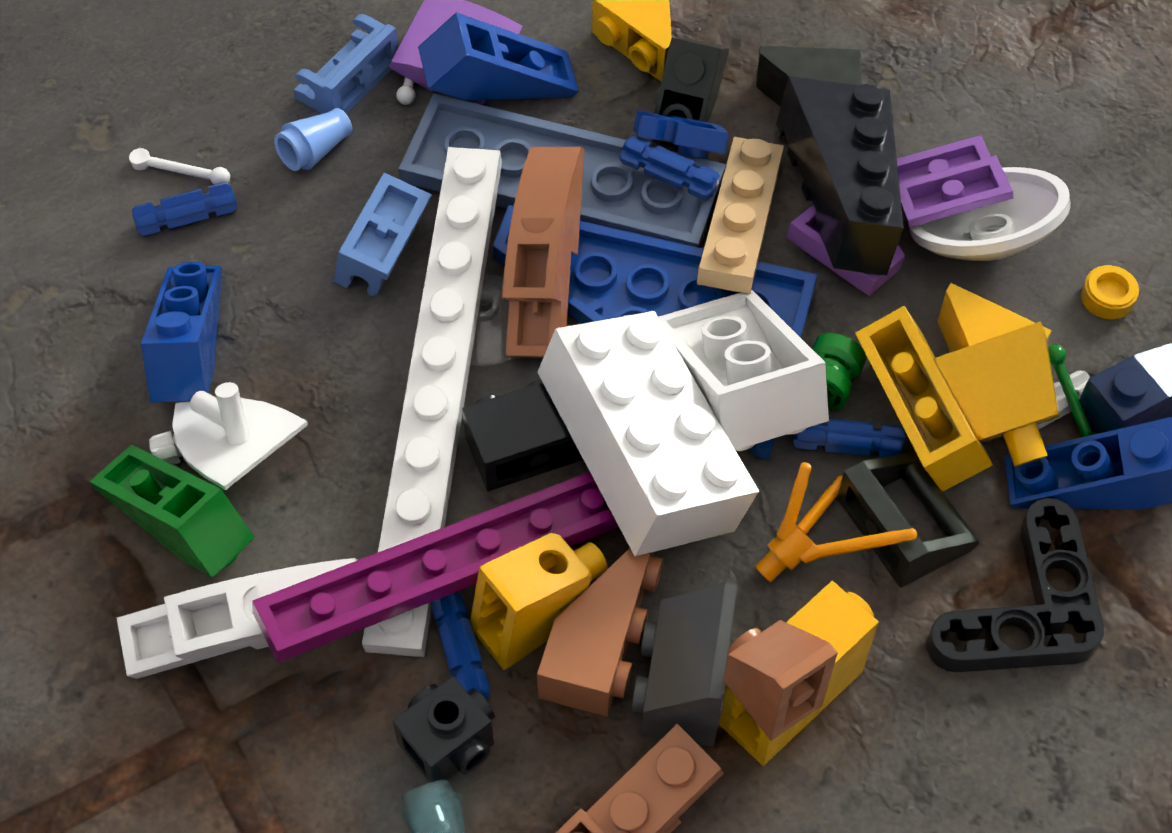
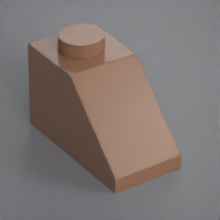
[723,620,838,741]

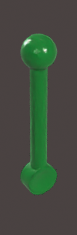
[1048,344,1098,438]

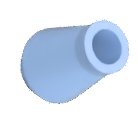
[274,108,353,171]

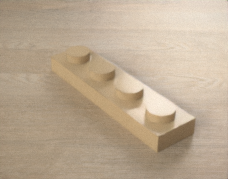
[697,137,784,294]

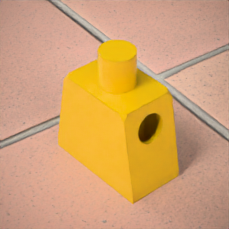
[935,321,1059,467]
[470,533,608,670]

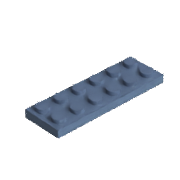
[398,93,726,248]

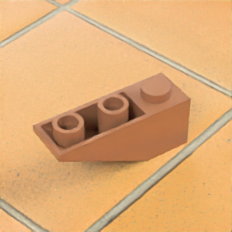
[537,548,664,717]

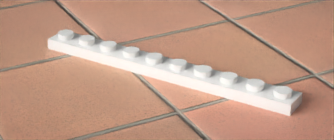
[362,147,502,657]

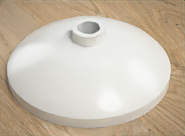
[909,167,1071,261]

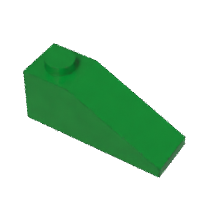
[89,444,255,578]

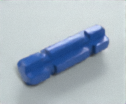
[620,136,720,200]
[132,182,237,236]
[793,418,905,457]
[431,592,490,700]

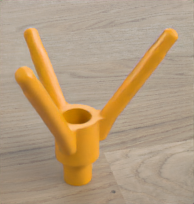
[755,462,917,582]

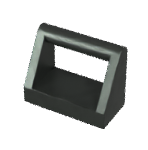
[837,453,979,588]

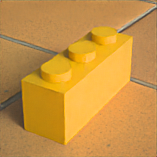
[855,305,993,492]

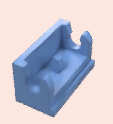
[294,14,398,114]
[334,173,432,296]

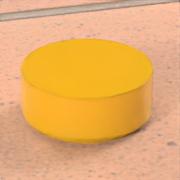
[1081,265,1139,320]

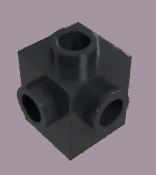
[392,676,495,789]

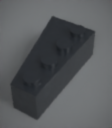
[776,76,904,276]

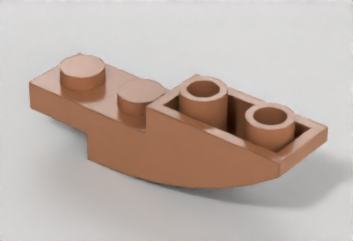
[502,147,585,359]
[556,723,724,833]

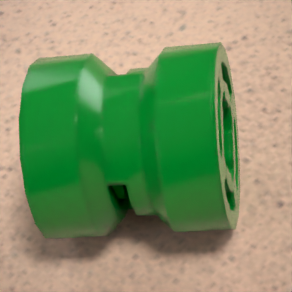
[811,332,867,411]

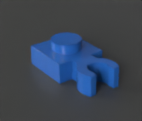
[633,110,729,159]

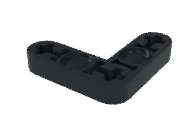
[927,498,1104,672]

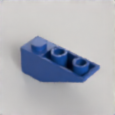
[141,262,222,402]
[1004,417,1172,510]

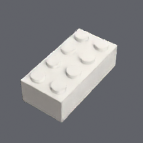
[537,311,759,556]

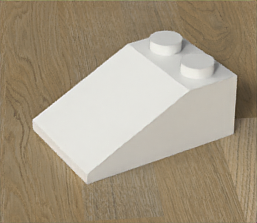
[658,290,829,451]

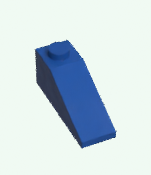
[418,12,579,101]

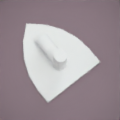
[172,382,308,490]

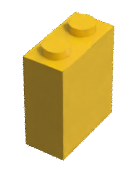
[719,580,879,767]

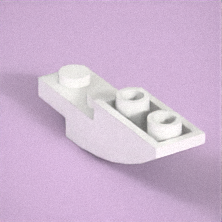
[117,558,357,679]

